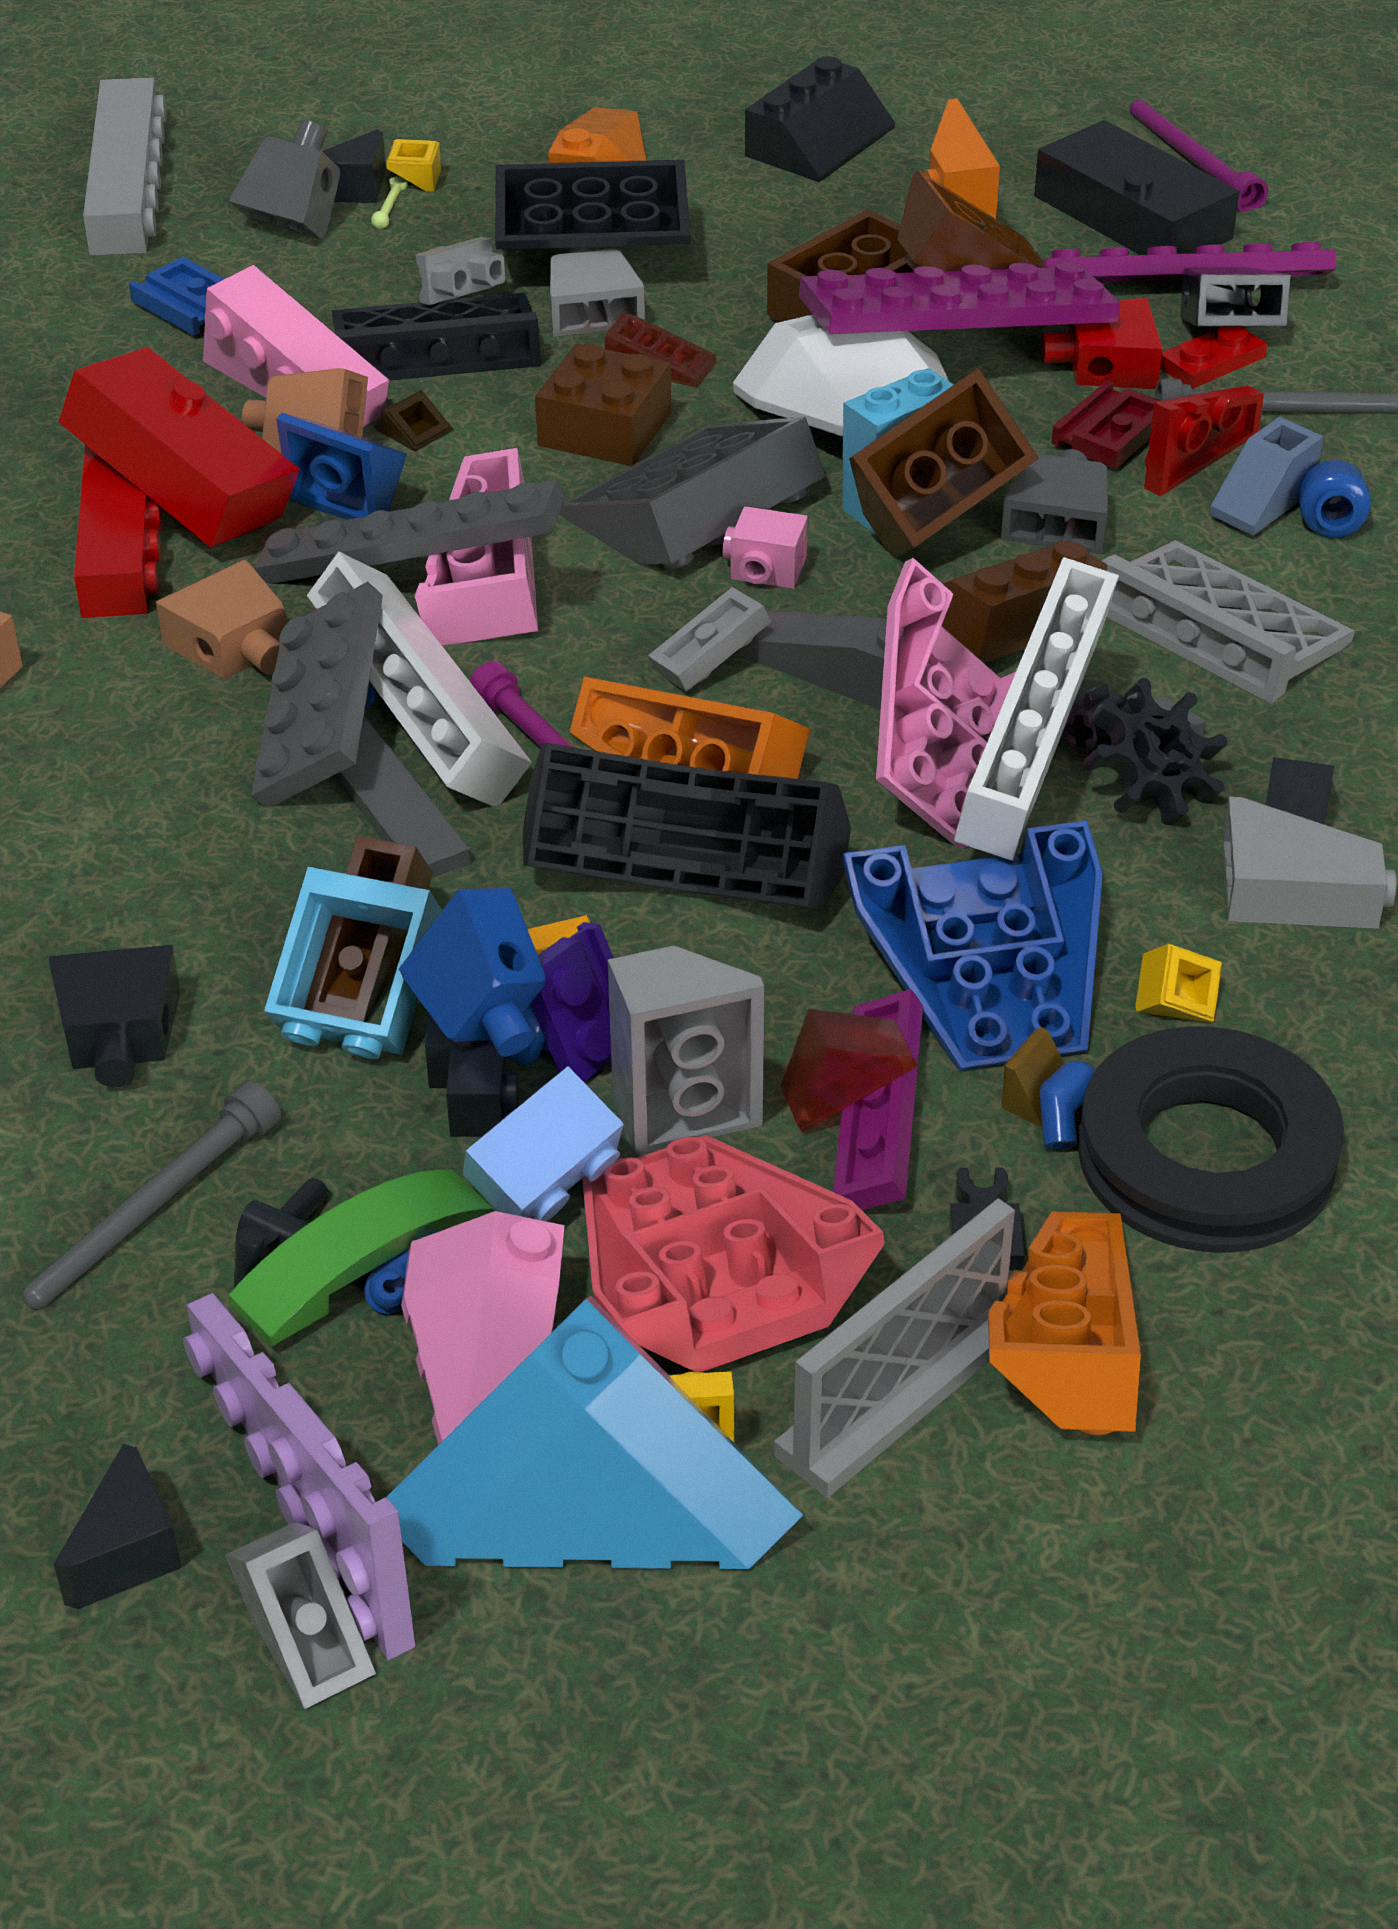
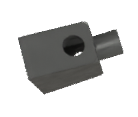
[229,120,340,240]
[1001,449,1108,555]

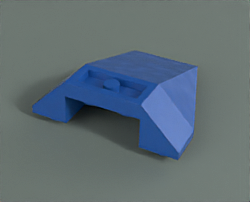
[843,820,1103,1072]

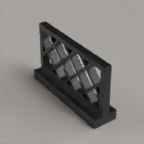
[331,292,541,381]

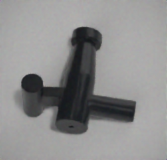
[234,1178,370,1289]

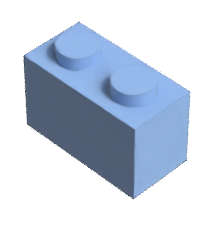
[462,1066,624,1222]

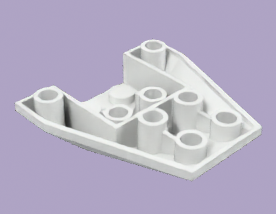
[733,315,949,436]

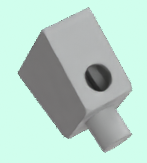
[550,247,645,337]

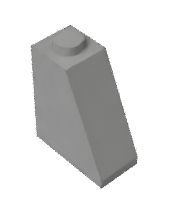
[1222,797,1396,929]

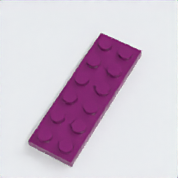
[799,261,1120,334]

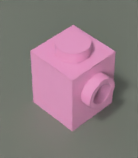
[723,506,808,589]

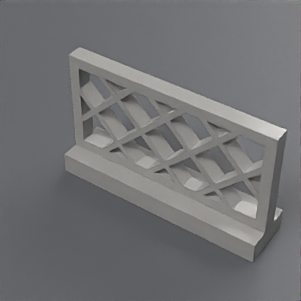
[1101,540,1355,704]
[774,1198,1015,1498]

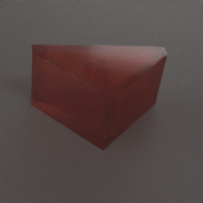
[780,1009,918,1132]

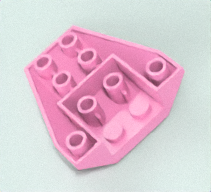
[876,558,1016,848]

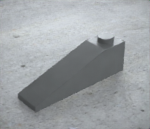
[734,611,887,710]

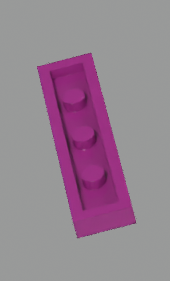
[833,988,923,1210]

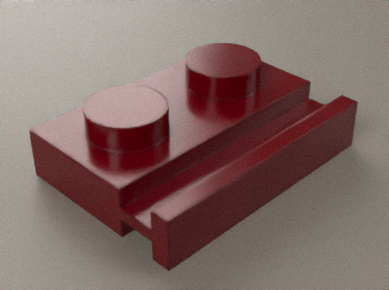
[1051,380,1161,469]

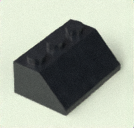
[745,56,895,182]

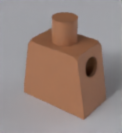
[242,368,368,453]
[156,560,287,679]

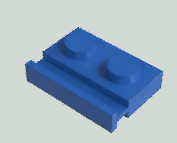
[129,257,224,336]

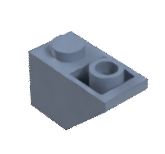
[1209,417,1324,536]

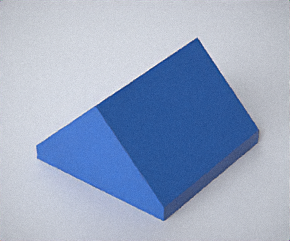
[276,413,407,520]

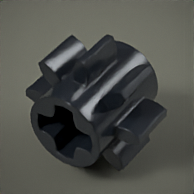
[1063,683,1131,754]

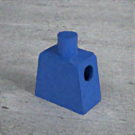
[399,888,545,1056]

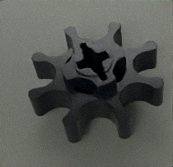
[1084,678,1228,825]

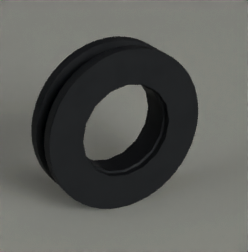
[1078,1026,1344,1253]

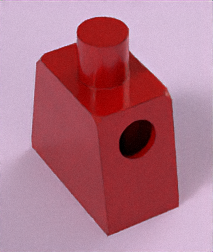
[1040,298,1162,389]

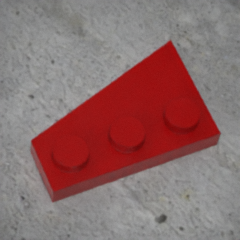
[1144,385,1264,497]

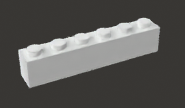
[307,551,532,806]
[954,557,1119,861]

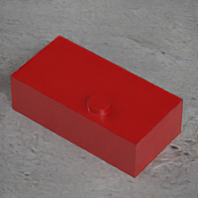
[58,347,300,547]

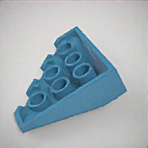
[387,1296,803,1569]

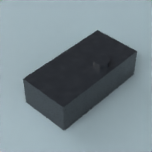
[1034,120,1240,255]

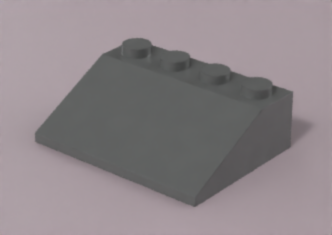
[559,417,826,570]

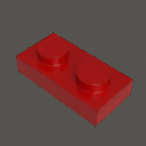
[1160,326,1268,389]

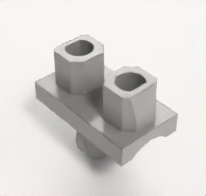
[416,237,505,305]

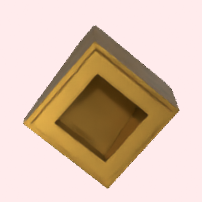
[1001,1027,1064,1126]

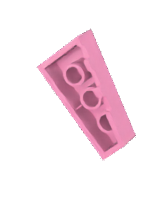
[203,265,389,427]
[415,448,538,645]

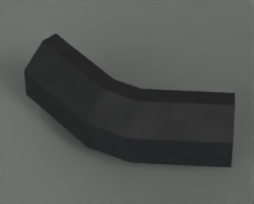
[523,743,851,909]

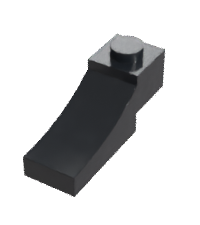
[425,1014,519,1137]

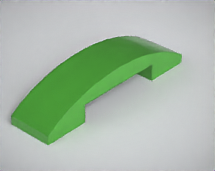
[229,1169,495,1347]

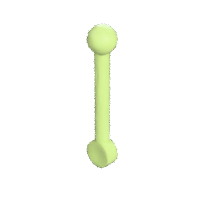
[371,176,408,229]

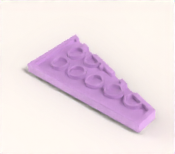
[183,1293,415,1661]

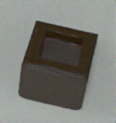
[374,390,453,451]

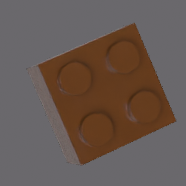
[535,343,671,466]

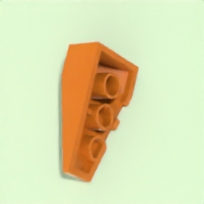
[548,107,647,163]
[569,677,811,779]
[988,1211,1141,1435]

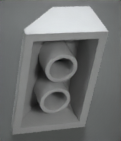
[608,945,764,1155]

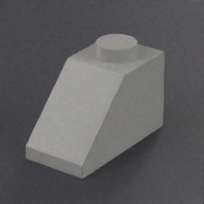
[225,1522,376,1709]

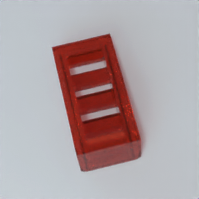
[605,313,716,388]

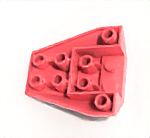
[582,1135,885,1372]

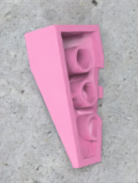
[401,1211,564,1445]

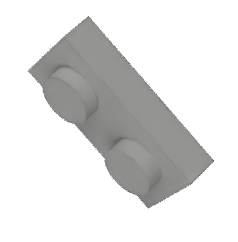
[648,587,772,692]

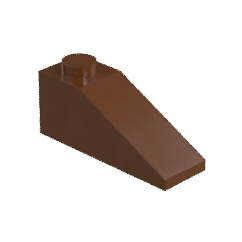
[304,835,433,1022]

